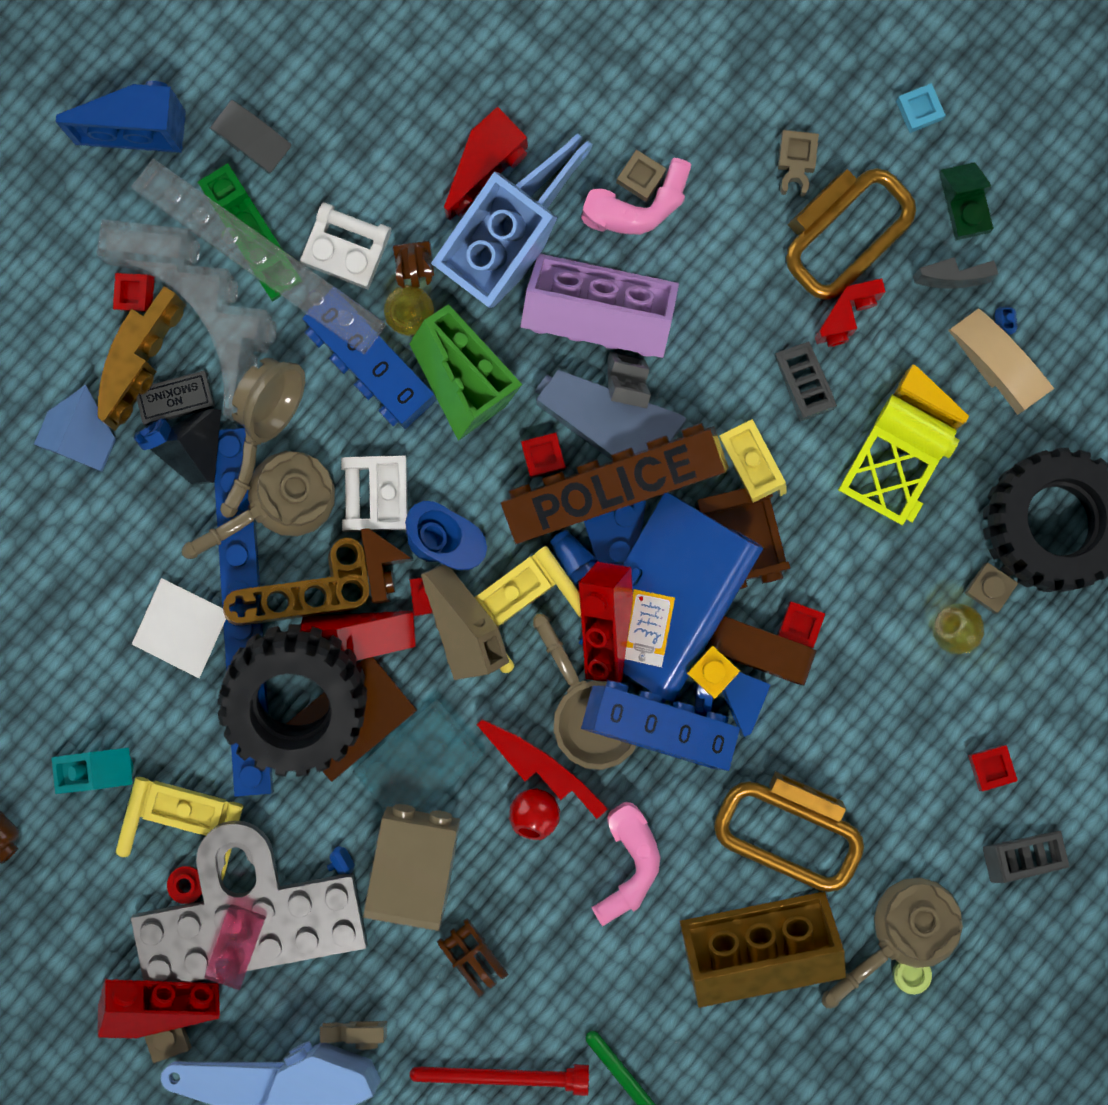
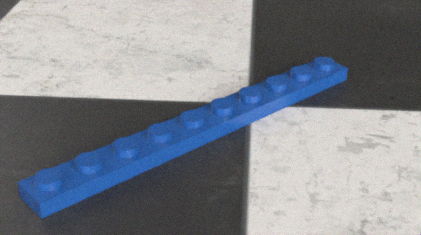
[214,428,274,797]

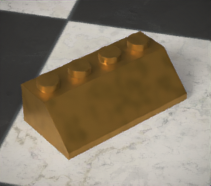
[680,891,846,1008]

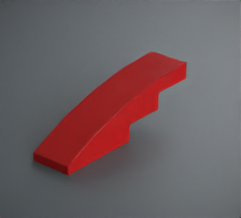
[476,719,608,819]

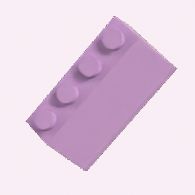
[520,254,679,358]

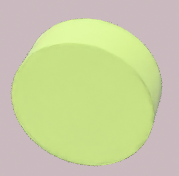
[892,961,932,994]

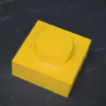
[686,646,740,699]

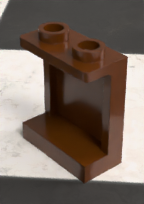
[695,488,791,589]

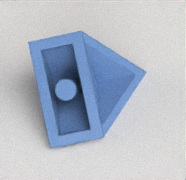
[34,385,116,472]

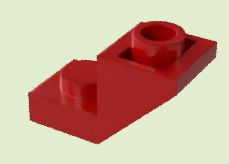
[815,278,886,347]

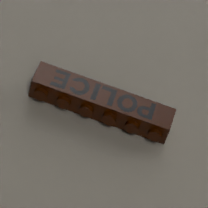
[501,423,729,544]

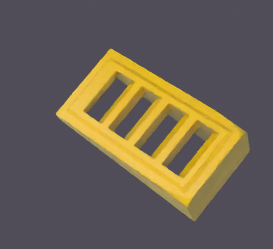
[894,364,969,429]

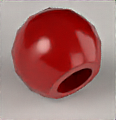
[509,788,560,840]

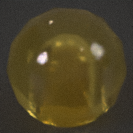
[384,285,434,336]
[932,603,985,655]

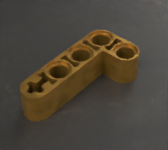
[223,538,369,626]

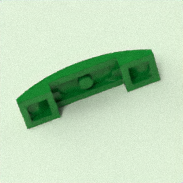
[197,163,303,302]

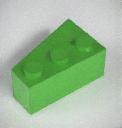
[409,304,522,441]

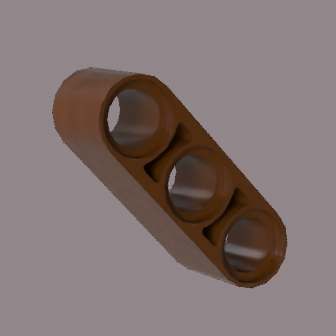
[705,616,817,686]

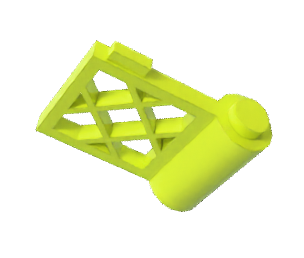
[838,394,960,526]

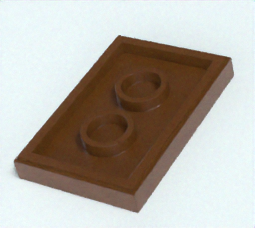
[286,657,418,782]

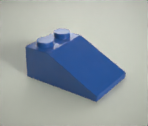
[56,81,186,153]

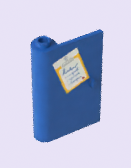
[579,492,764,704]

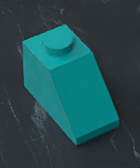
[51,747,134,794]

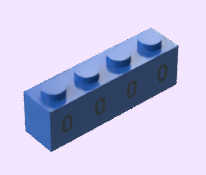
[302,289,436,429]
[581,681,740,771]

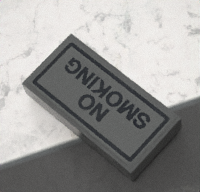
[136,371,216,426]

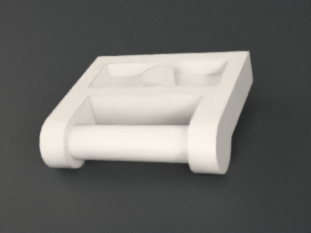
[300,202,391,290]
[341,456,408,532]

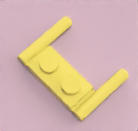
[474,546,581,673]
[116,777,243,881]

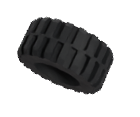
[983,448,1108,592]
[218,624,367,777]

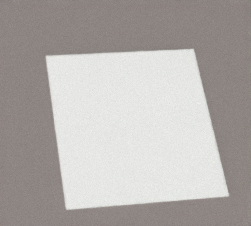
[132,578,226,679]

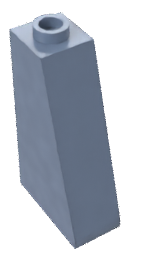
[535,370,687,461]

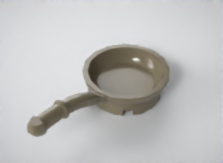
[220,358,305,518]
[181,451,335,559]
[533,614,636,770]
[822,877,963,1008]

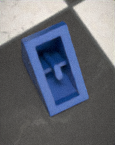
[722,672,771,737]

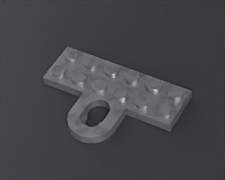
[131,821,367,982]

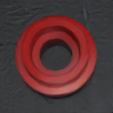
[167,866,202,904]

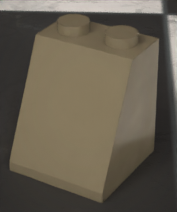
[363,804,460,931]

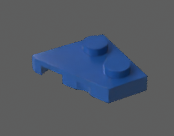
[584,501,646,566]

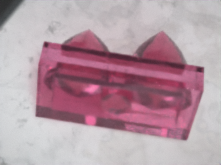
[204,904,267,990]

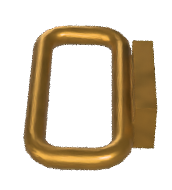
[786,168,916,300]
[714,771,864,892]

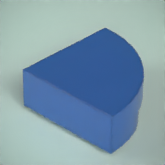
[134,418,172,450]
[695,683,712,717]

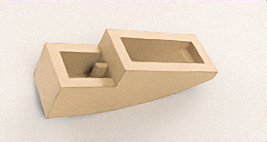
[948,308,1054,415]

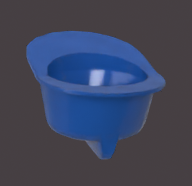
[405,501,487,570]

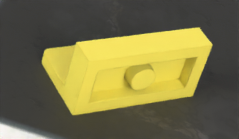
[719,419,787,503]

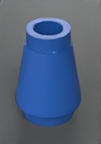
[550,530,598,586]

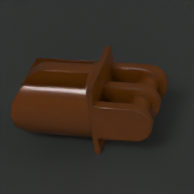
[393,241,434,288]
[437,918,509,997]

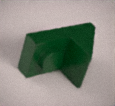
[939,162,994,240]

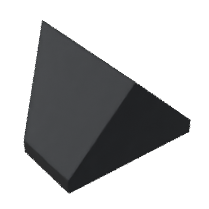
[150,409,221,484]

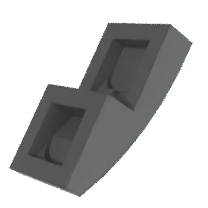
[210,100,292,174]
[913,257,999,289]
[607,351,651,409]

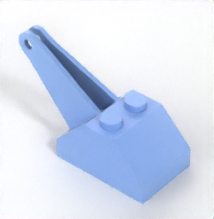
[431,133,593,308]
[161,1041,381,1105]

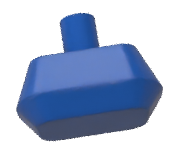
[995,306,1017,335]
[327,846,355,875]

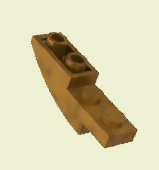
[98,286,186,431]

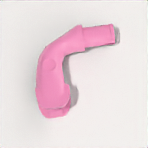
[581,158,692,235]
[592,801,661,926]

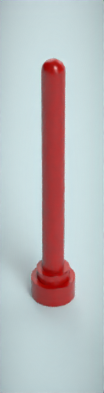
[409,1064,589,1096]

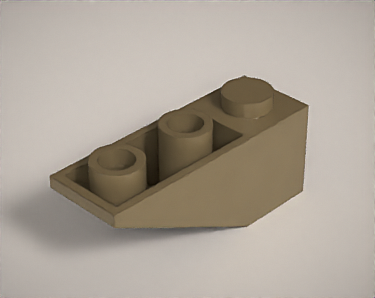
[421,564,509,680]

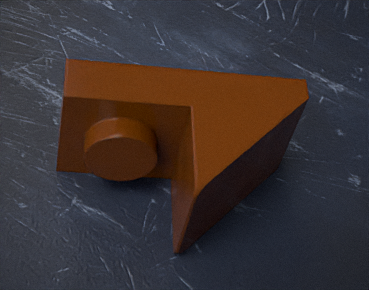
[361,528,413,604]

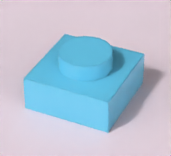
[896,83,946,133]

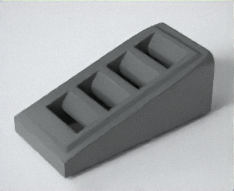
[775,342,837,422]
[983,831,1070,883]

